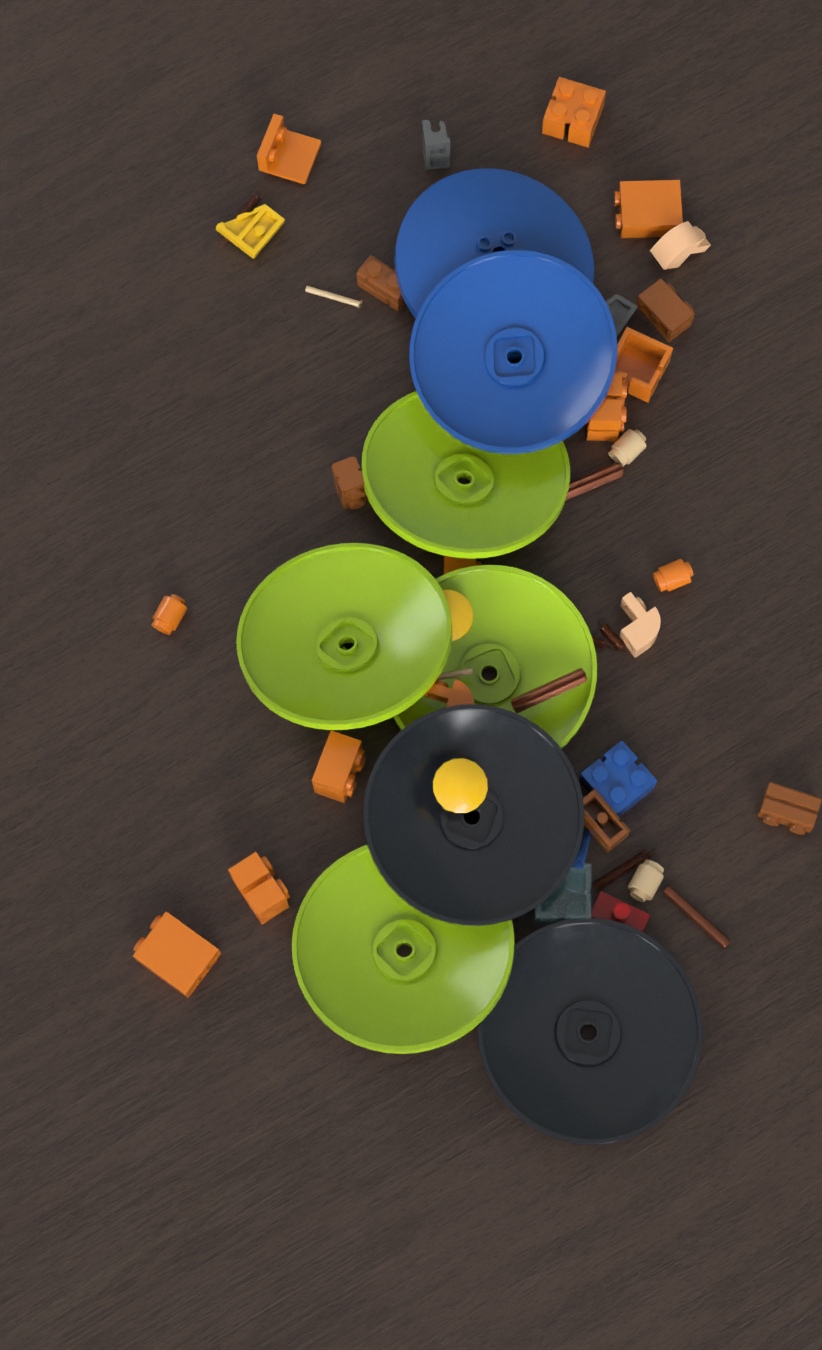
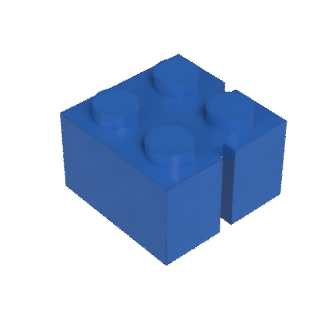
[579,741,657,817]

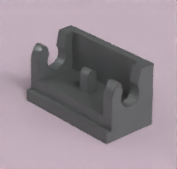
[422,120,450,170]

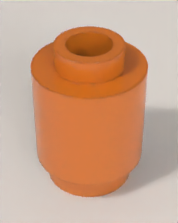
[653,559,694,592]
[151,594,187,635]

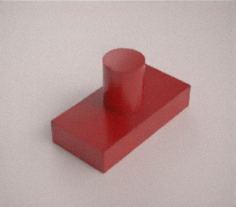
[589,891,650,932]

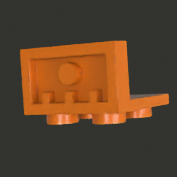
[257,114,321,184]

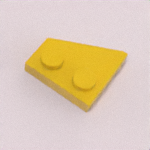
[216,204,285,259]

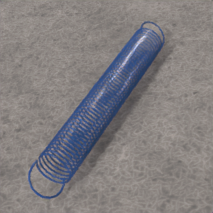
[573,830,591,869]

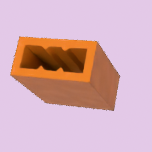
[614,180,683,238]
[133,912,221,998]

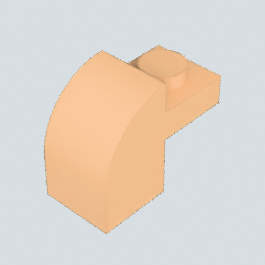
[650,221,711,270]
[619,592,661,658]

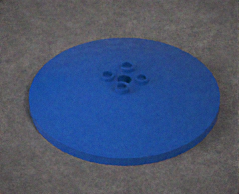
[394,168,594,360]
[409,250,618,454]

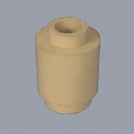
[608,429,647,467]
[628,859,664,902]

